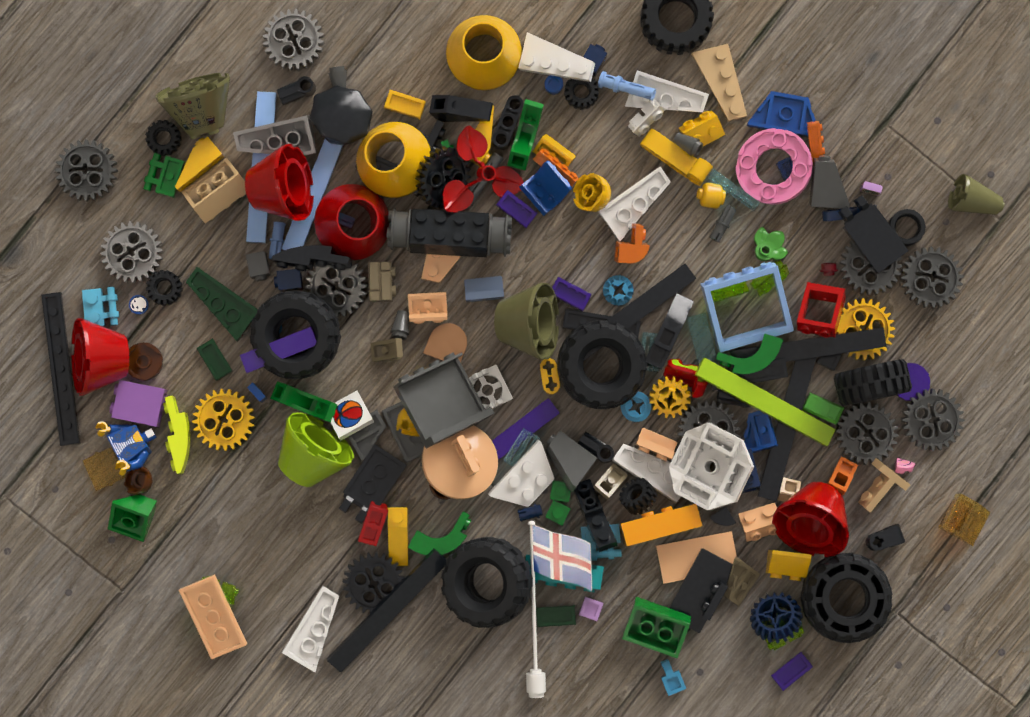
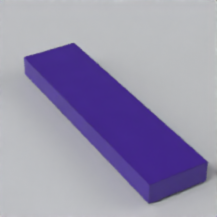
[240,327,316,373]
[492,398,560,459]

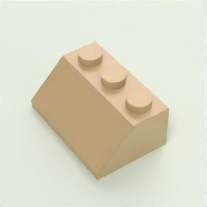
[181,157,246,224]

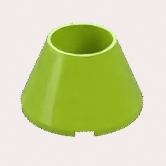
[278,412,354,487]

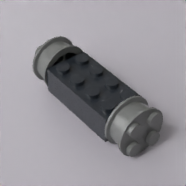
[387,208,512,258]

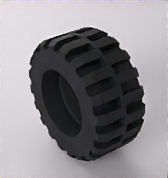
[640,0,714,55]
[834,359,912,406]

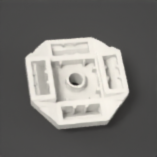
[669,422,754,510]

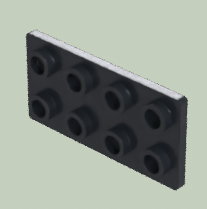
[669,548,733,633]

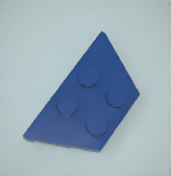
[747,91,816,137]

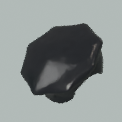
[310,85,373,145]

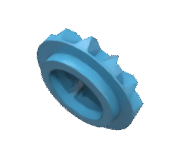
[603,275,634,306]
[621,391,651,422]

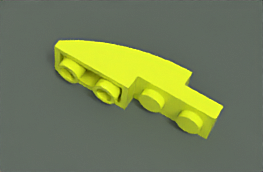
[163,396,190,475]

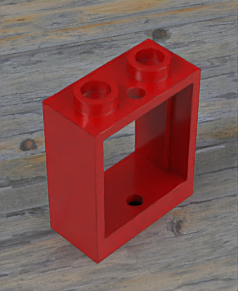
[797,282,846,338]

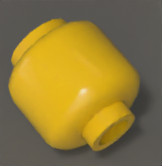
[696,182,726,209]

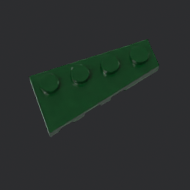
[186,267,258,342]

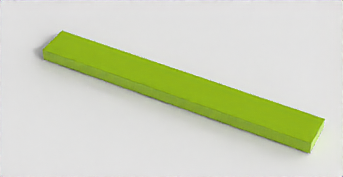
[695,358,836,447]

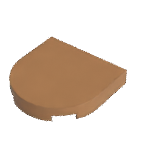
[423,323,467,363]

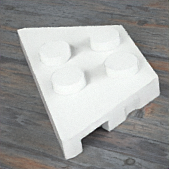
[488,439,555,507]

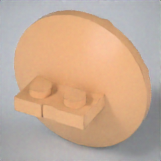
[422,425,498,499]

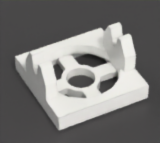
[469,365,513,409]

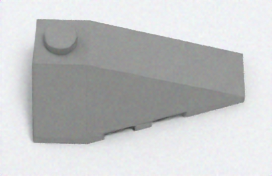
[233,115,316,155]

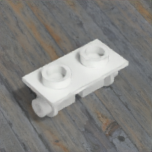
[628,99,666,137]

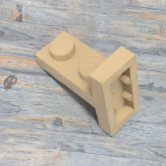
[858,458,910,513]

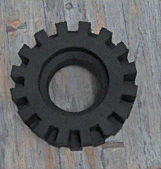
[564,79,599,110]
[145,120,182,156]
[146,270,183,306]
[619,478,657,515]

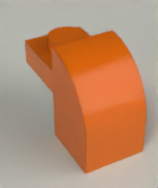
[614,223,650,263]
[827,456,858,496]

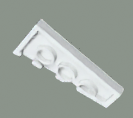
[518,32,595,82]
[625,70,709,113]
[598,167,671,242]
[612,444,681,504]
[282,585,339,672]

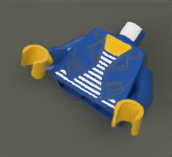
[95,422,157,476]

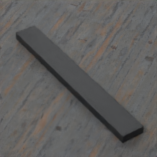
[584,264,696,360]
[41,292,80,446]
[730,327,887,367]
[757,357,816,502]
[326,548,447,672]

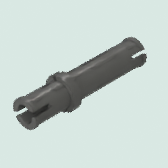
[469,152,504,206]

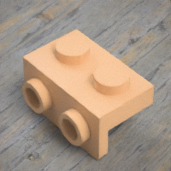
[408,292,448,324]
[635,428,677,461]
[738,502,777,542]

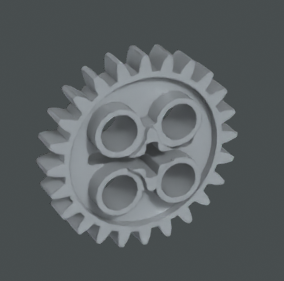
[263,9,325,71]
[100,221,164,284]

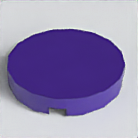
[897,363,930,401]

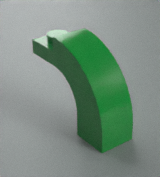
[507,99,544,171]
[716,334,783,374]
[270,381,338,422]
[408,511,471,555]

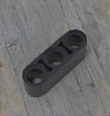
[493,95,524,151]

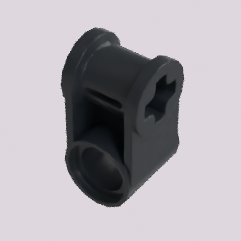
[866,524,905,551]

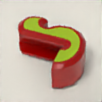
[663,359,708,398]

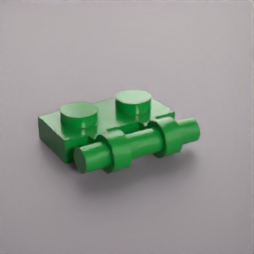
[143,153,185,198]

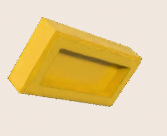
[384,90,426,120]

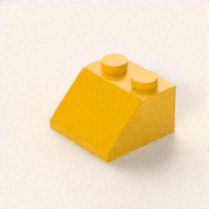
[766,550,812,581]

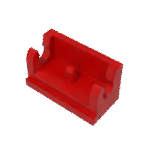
[358,501,388,546]

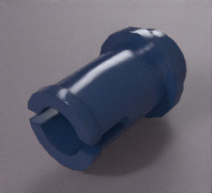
[518,503,543,522]

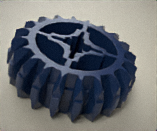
[750,592,803,644]

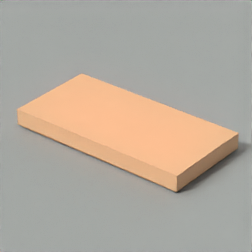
[656,531,737,584]
[179,574,247,660]

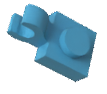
[661,659,686,696]

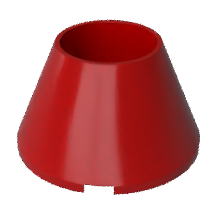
[245,144,314,221]
[314,184,389,260]
[71,318,129,396]
[772,482,849,557]

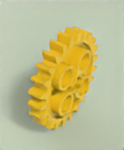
[837,298,895,361]
[192,388,256,451]

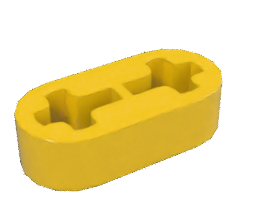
[540,358,560,395]

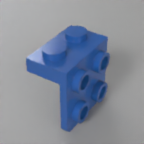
[519,160,572,216]

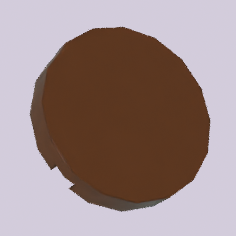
[128,342,163,381]

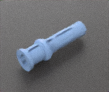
[598,71,656,100]

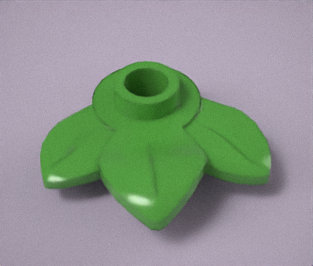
[754,227,788,261]

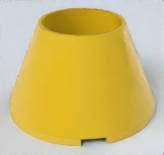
[446,15,522,90]
[356,122,431,198]

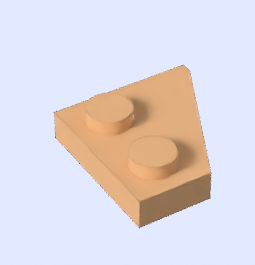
[421,254,461,283]

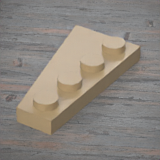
[691,44,747,122]

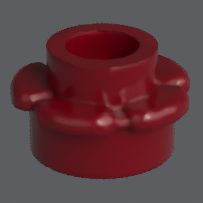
[819,263,838,276]

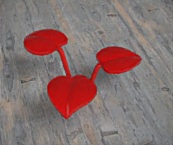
[442,125,524,212]

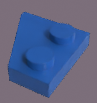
[744,411,778,453]

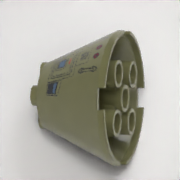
[155,73,230,139]

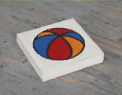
[331,391,374,441]

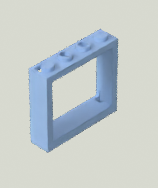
[700,262,794,353]

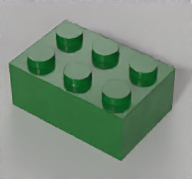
[622,597,691,658]

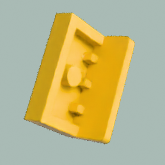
[679,111,725,146]

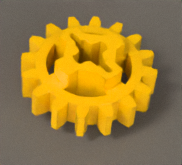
[649,376,691,418]

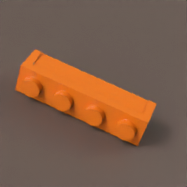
[807,121,825,171]
[533,148,579,187]

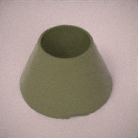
[494,283,559,360]

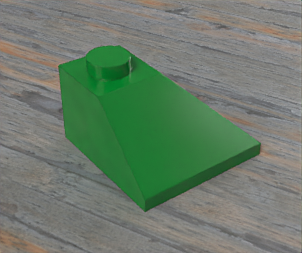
[108,495,157,542]

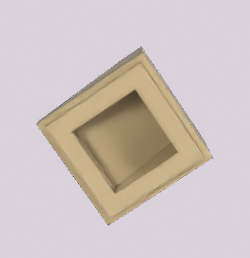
[777,477,801,502]

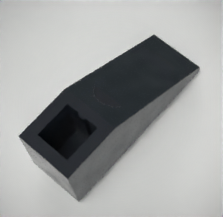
[429,95,493,122]

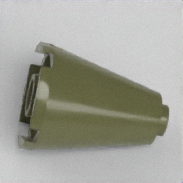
[948,174,1005,215]

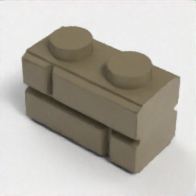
[368,262,396,302]

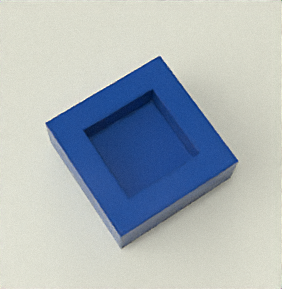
[247,382,267,403]

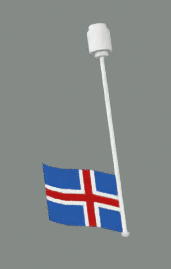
[526,521,592,698]

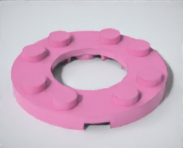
[736,128,813,205]

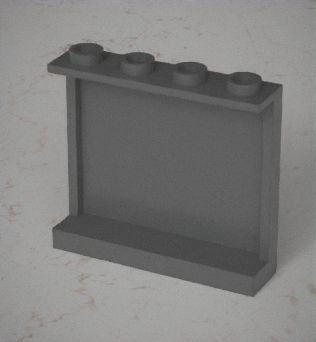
[393,352,494,449]

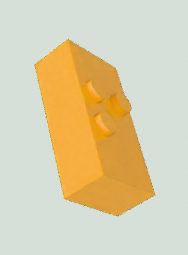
[619,504,702,546]

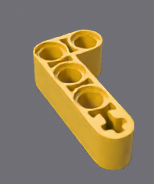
[640,128,713,186]

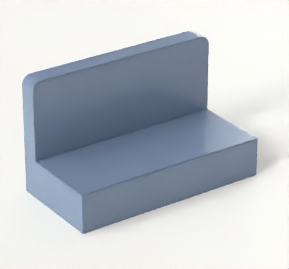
[464,276,504,303]

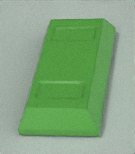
[802,392,845,425]

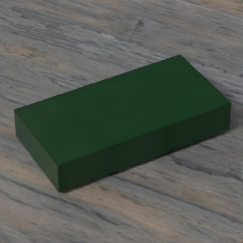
[196,338,233,381]
[536,605,576,627]

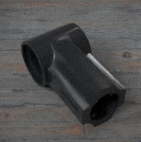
[277,76,316,105]
[716,388,751,408]
[578,431,614,463]

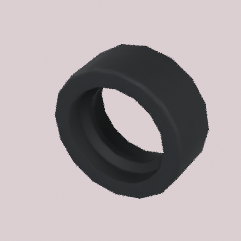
[888,209,926,247]

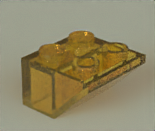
[938,493,991,546]

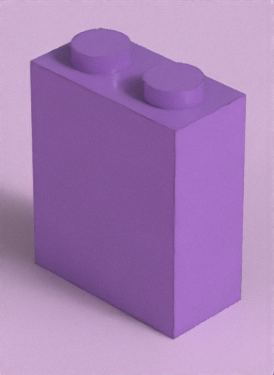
[110,380,168,428]

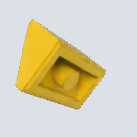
[532,134,576,167]

